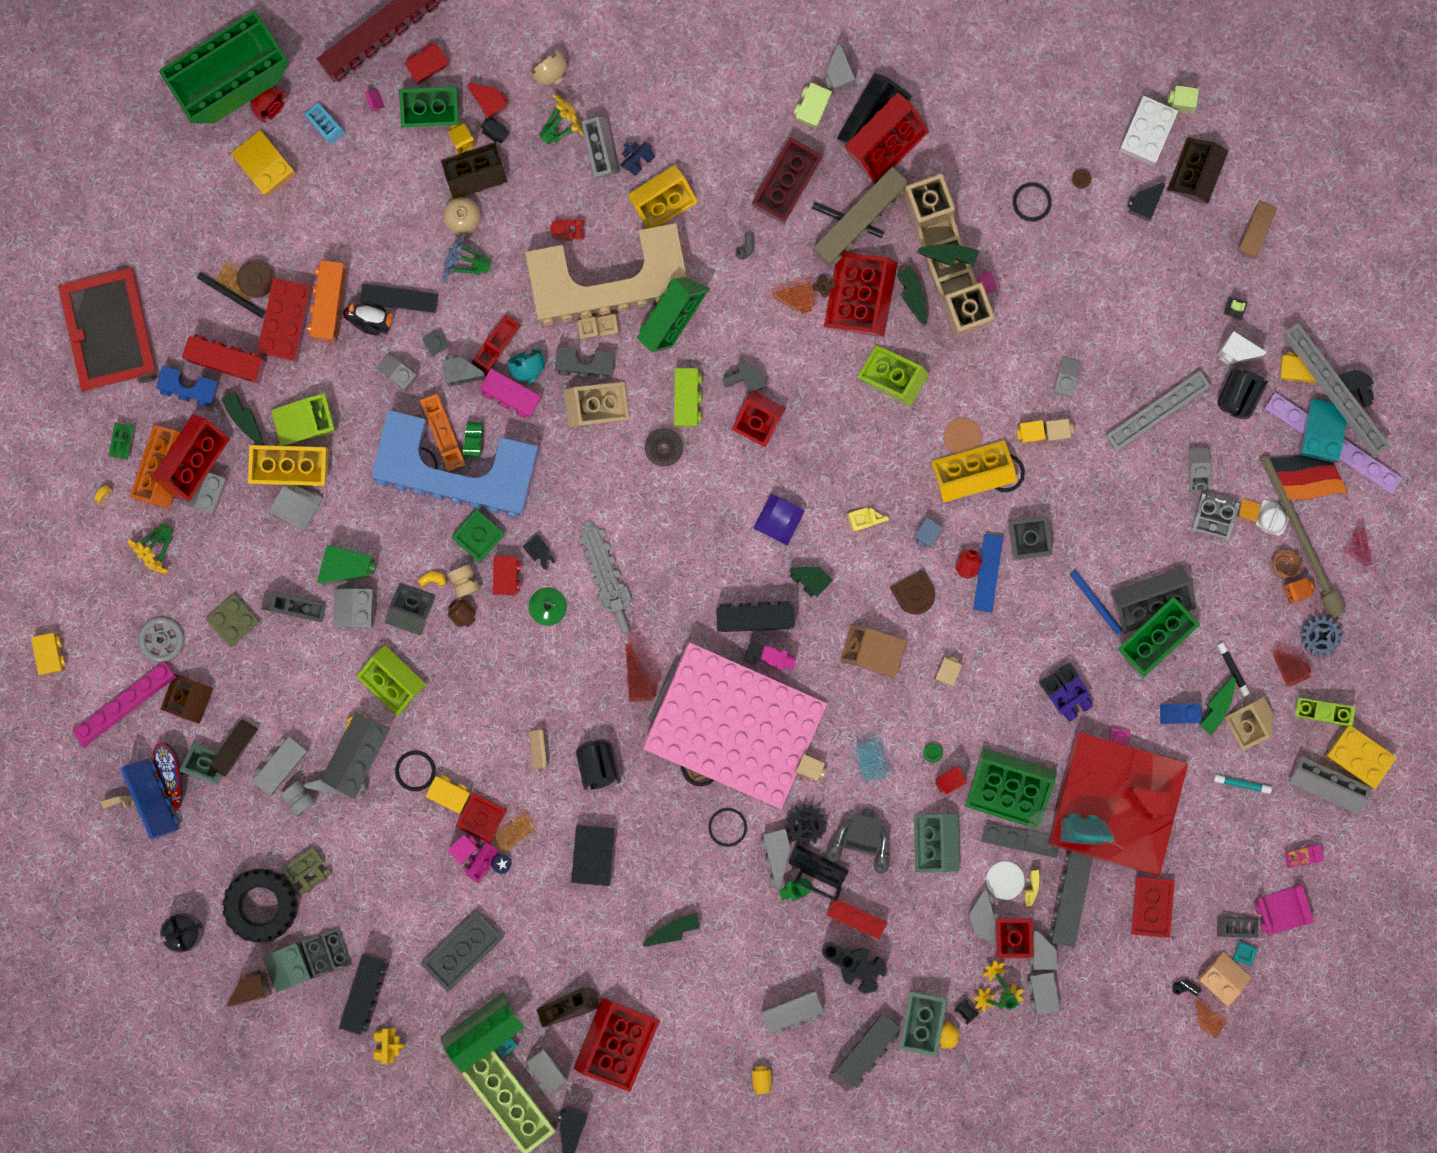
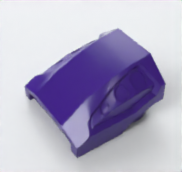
[753,494,805,546]

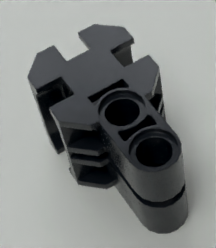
[821,942,887,994]

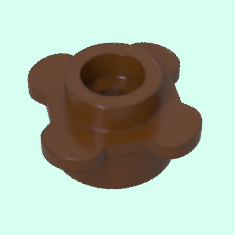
[812,275,835,298]

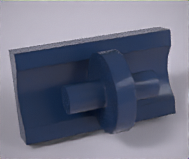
[619,141,655,175]

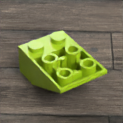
[271,393,336,446]

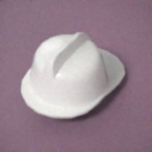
[1256,500,1289,536]

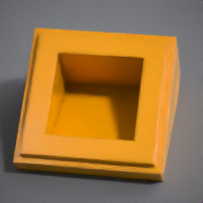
[1237,498,1261,522]

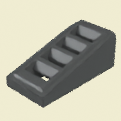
[1217,917,1258,938]

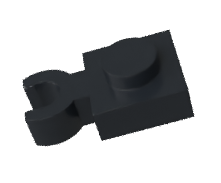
[523,535,555,570]

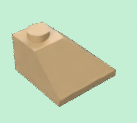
[1224,696,1273,751]

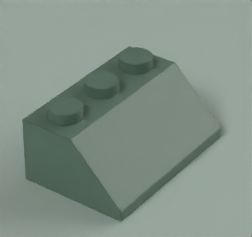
[914,814,960,872]
[899,992,948,1057]

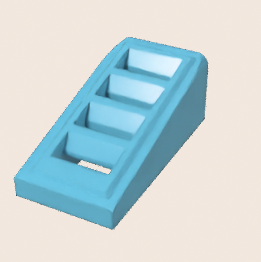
[304,102,345,144]

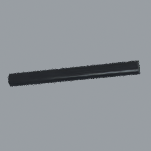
[811,202,884,239]
[197,272,266,318]

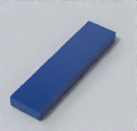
[973,534,1003,612]

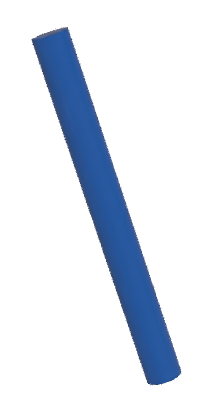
[1070,570,1123,635]

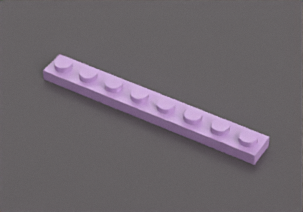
[1264,393,1402,494]

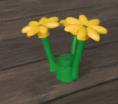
[539,95,584,144]
[128,524,173,575]
[973,960,1024,1012]

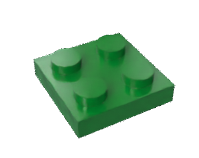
[451,509,505,563]

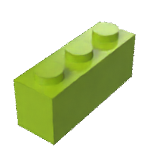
[674,368,702,427]

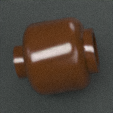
[447,599,476,627]

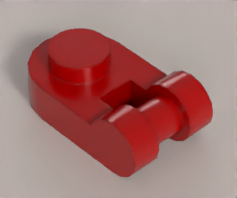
[550,219,585,240]

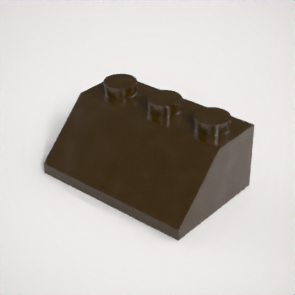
[1167,137,1228,204]
[441,143,508,199]

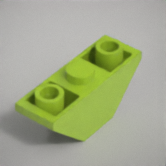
[1295,698,1356,726]

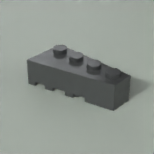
[829,1014,901,1092]

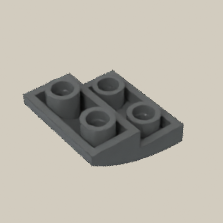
[300,928,351,978]

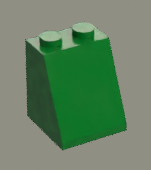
[317,545,377,585]

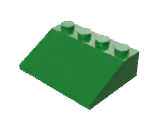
[965,748,1057,829]
[441,992,525,1074]

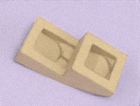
[577,314,621,339]

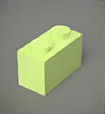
[794,83,832,129]
[1167,86,1199,114]

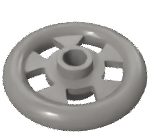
[138,617,184,663]

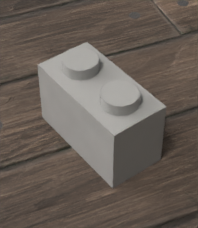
[1027,972,1060,1015]

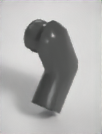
[735,234,754,260]

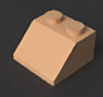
[1197,951,1252,1006]

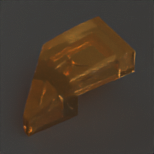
[1195,1001,1227,1038]

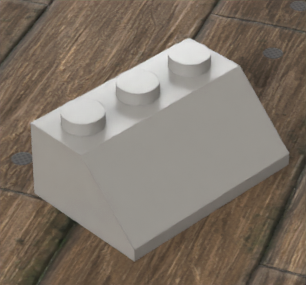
[761,990,823,1035]

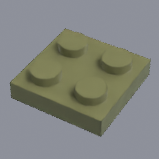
[206,594,260,648]

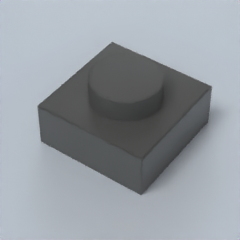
[423,330,449,357]

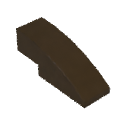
[209,719,258,777]

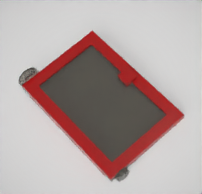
[58,265,157,392]

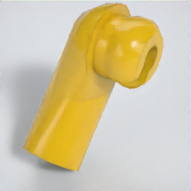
[417,571,447,587]

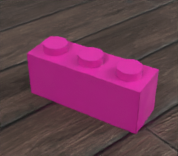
[480,369,542,419]

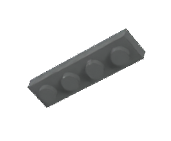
[981,823,1059,858]

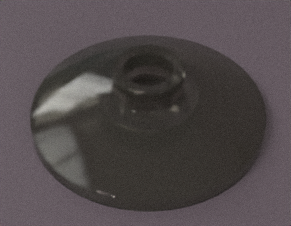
[645,428,683,467]

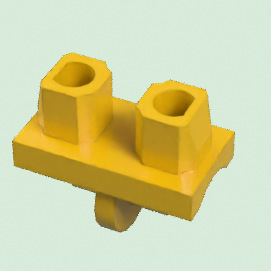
[374,1028,405,1064]

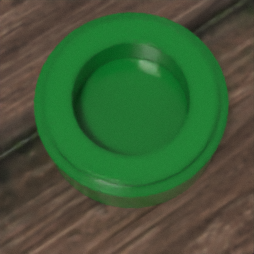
[923,743,943,763]

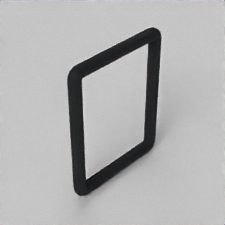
[796,869,842,901]

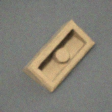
[529,729,547,769]

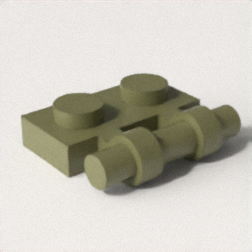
[281,847,332,896]

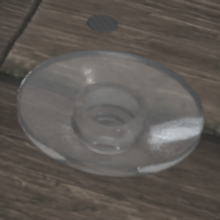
[1027,810,1056,849]

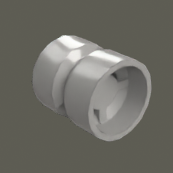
[279,780,316,817]

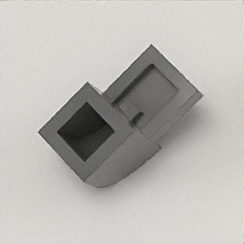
[722,363,767,394]

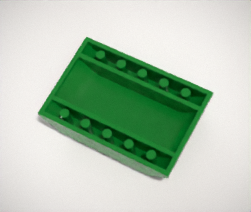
[158,10,289,124]

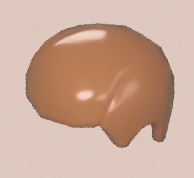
[1272,550,1303,579]

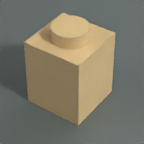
[1045,419,1074,442]
[935,656,962,687]
[796,754,827,781]

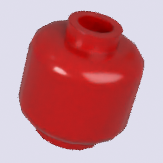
[955,549,983,579]

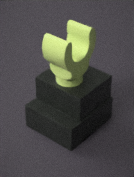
[1223,297,1248,320]

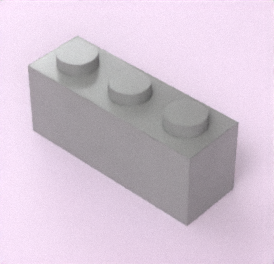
[581,117,620,178]
[252,736,308,796]

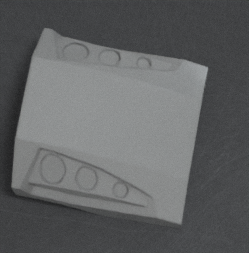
[270,485,323,531]
[1192,491,1240,541]

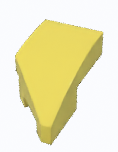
[847,508,889,532]
[1024,870,1039,907]

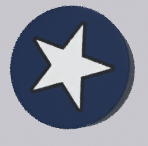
[491,854,511,874]

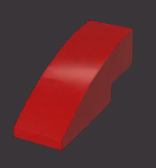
[471,315,521,376]

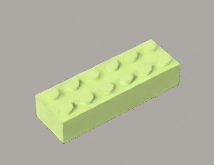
[463,1050,556,1153]

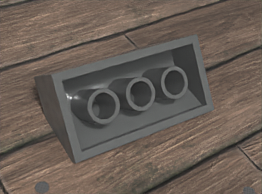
[1111,567,1196,633]
[321,712,390,799]

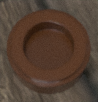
[1072,169,1091,189]

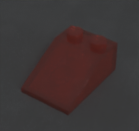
[625,644,656,703]

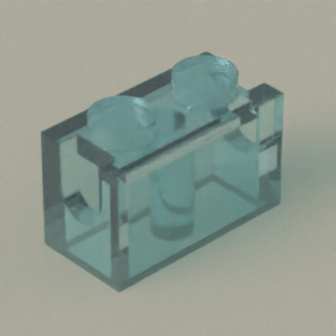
[854,739,889,783]

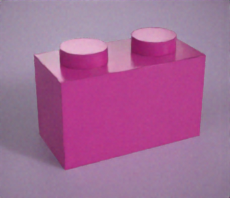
[447,834,479,865]

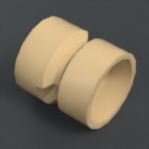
[448,564,481,599]

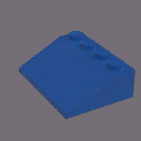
[120,759,180,839]

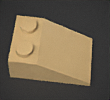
[564,382,630,428]

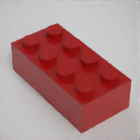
[257,278,313,362]
[182,334,266,384]
[151,414,230,502]

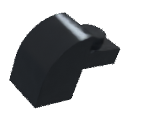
[1338,370,1374,408]

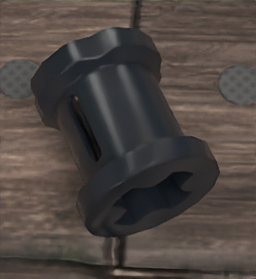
[954,999,979,1024]

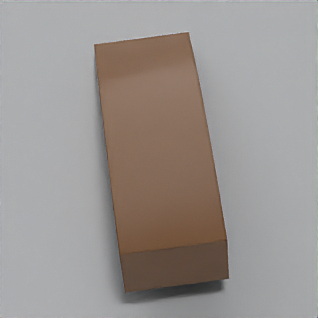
[1237,200,1277,259]

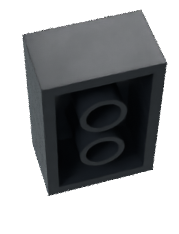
[571,825,615,886]

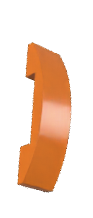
[420,393,465,472]

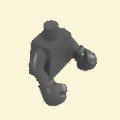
[826,808,890,874]

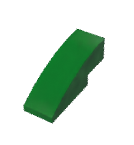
[1199,677,1236,735]

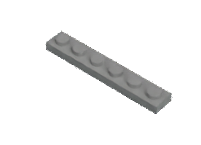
[1106,371,1211,452]

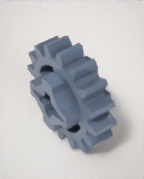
[1300,616,1343,657]

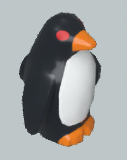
[343,303,393,336]

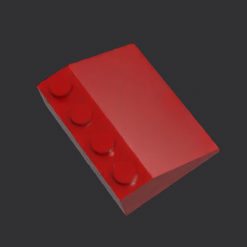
[845,93,929,184]
[824,253,898,337]
[573,997,660,1092]

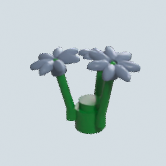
[443,233,491,282]

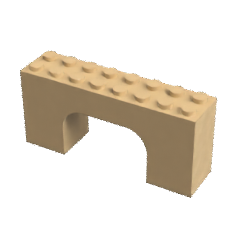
[903,174,995,340]
[525,223,687,326]

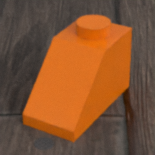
[1283,578,1315,604]

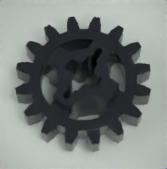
[785,804,827,846]

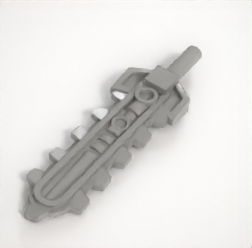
[580,521,631,634]

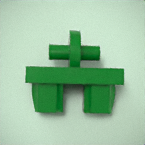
[108,422,134,460]
[779,878,813,902]

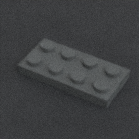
[421,911,503,992]

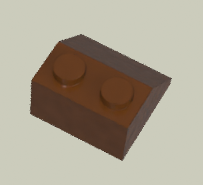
[161,673,213,724]

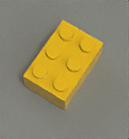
[1324,726,1397,789]

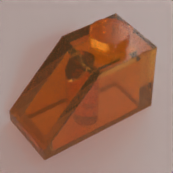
[772,283,815,314]

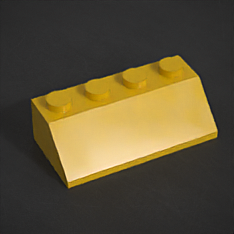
[931,440,1017,503]
[248,445,329,486]

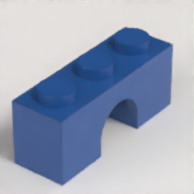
[156,366,219,407]

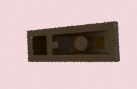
[537,987,600,1027]

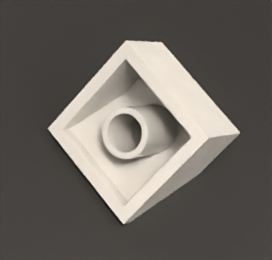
[1217,331,1266,365]

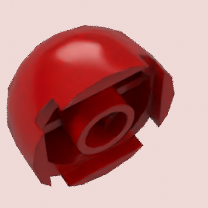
[250,85,288,123]

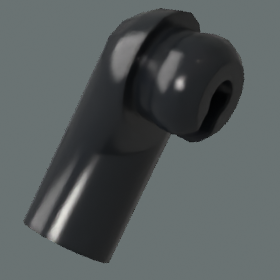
[1172,979,1201,997]

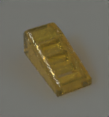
[215,264,251,301]
[493,815,534,853]

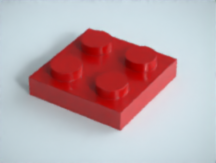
[455,793,507,844]

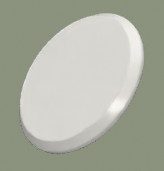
[986,861,1025,900]

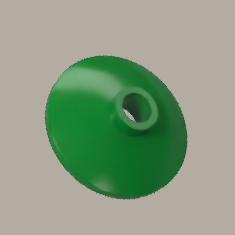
[529,587,567,626]

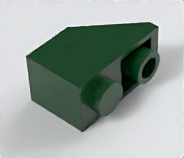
[789,567,833,598]

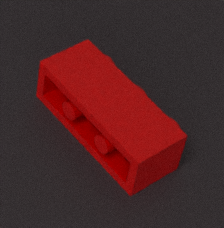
[826,899,888,940]

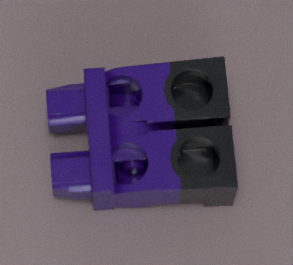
[1038,663,1093,722]

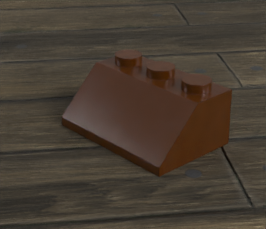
[226,970,271,1007]

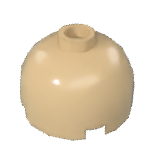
[529,49,567,86]
[443,197,481,235]

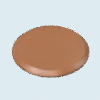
[944,418,982,454]

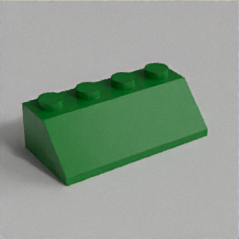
[637,277,710,353]
[1118,597,1200,679]

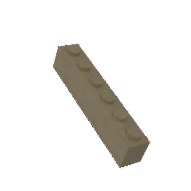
[812,167,909,267]

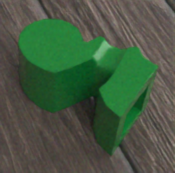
[463,421,483,459]

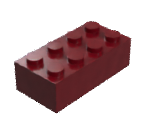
[752,137,823,225]

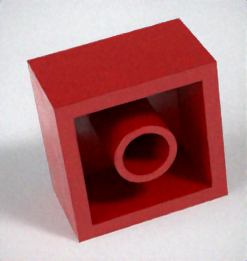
[731,390,786,447]

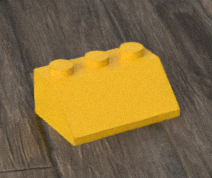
[627,165,698,229]

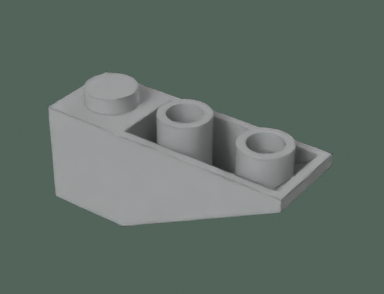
[760,829,790,891]

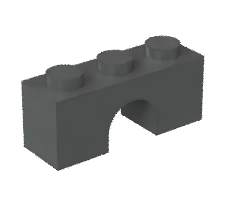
[555,346,614,380]

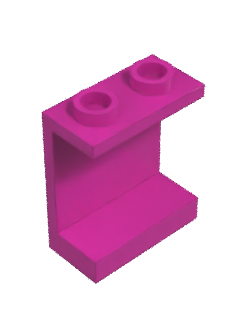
[1254,885,1314,936]

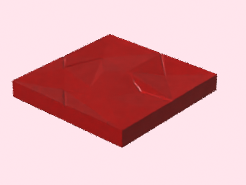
[1048,732,1188,876]

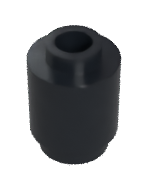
[480,117,510,144]

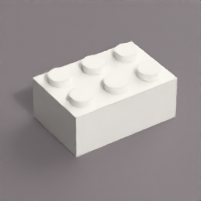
[1119,96,1178,166]

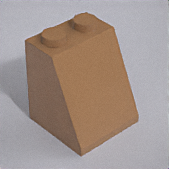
[840,625,906,678]

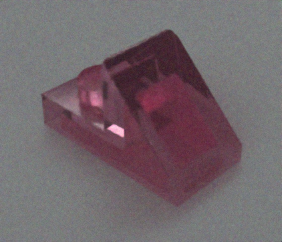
[1343,527,1372,566]

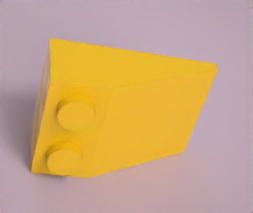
[231,130,296,197]

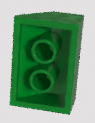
[399,86,459,128]

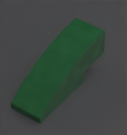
[916,244,980,267]
[896,265,927,327]
[221,393,265,446]
[643,913,699,947]

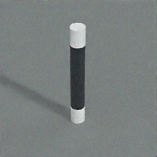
[1217,642,1250,697]

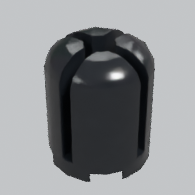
[1217,365,1268,420]
[576,739,621,791]
[160,913,203,953]

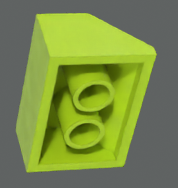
[356,645,426,716]

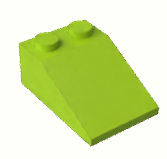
[857,345,929,407]

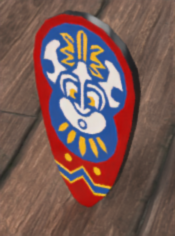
[153,742,184,809]

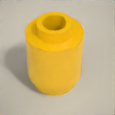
[751,1065,772,1094]

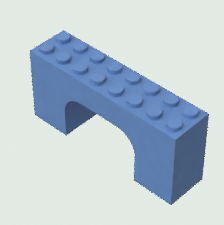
[371,410,539,519]

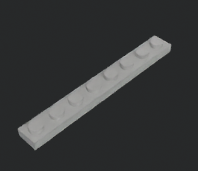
[1282,323,1390,458]

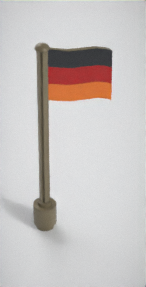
[1260,455,1348,618]

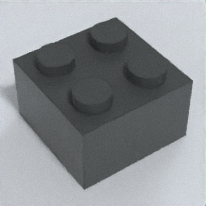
[1008,516,1053,561]

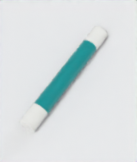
[1214,774,1272,794]

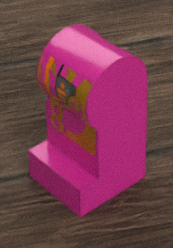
[1284,844,1324,868]

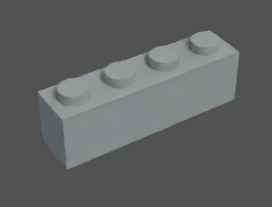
[1289,756,1371,815]

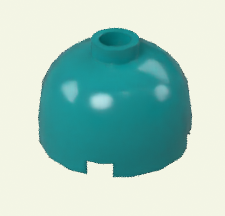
[506,348,545,383]

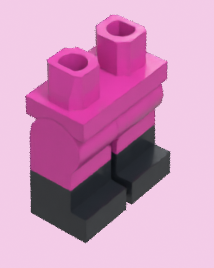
[744,641,797,671]

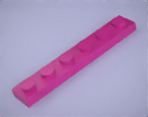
[72,661,176,747]

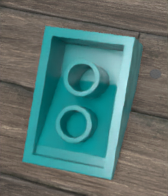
[1298,398,1347,463]
[1060,814,1114,845]

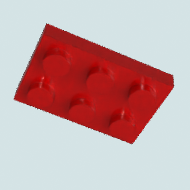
[1131,877,1175,938]

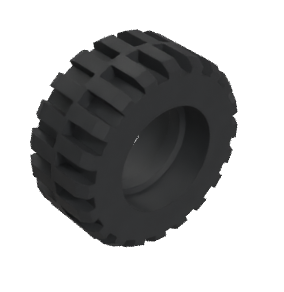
[222,869,298,943]

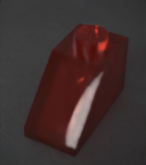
[1272,650,1311,687]

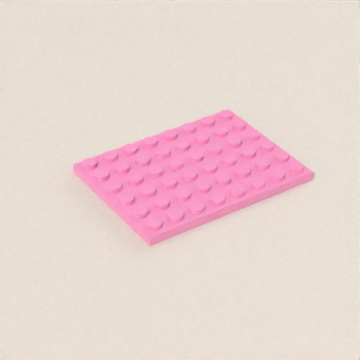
[642,642,827,809]

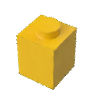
[1016,420,1046,444]

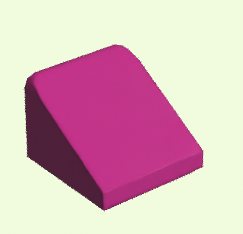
[365,90,385,112]

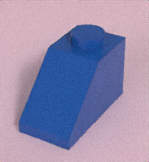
[1160,703,1201,724]

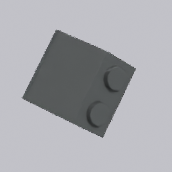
[385,583,436,636]

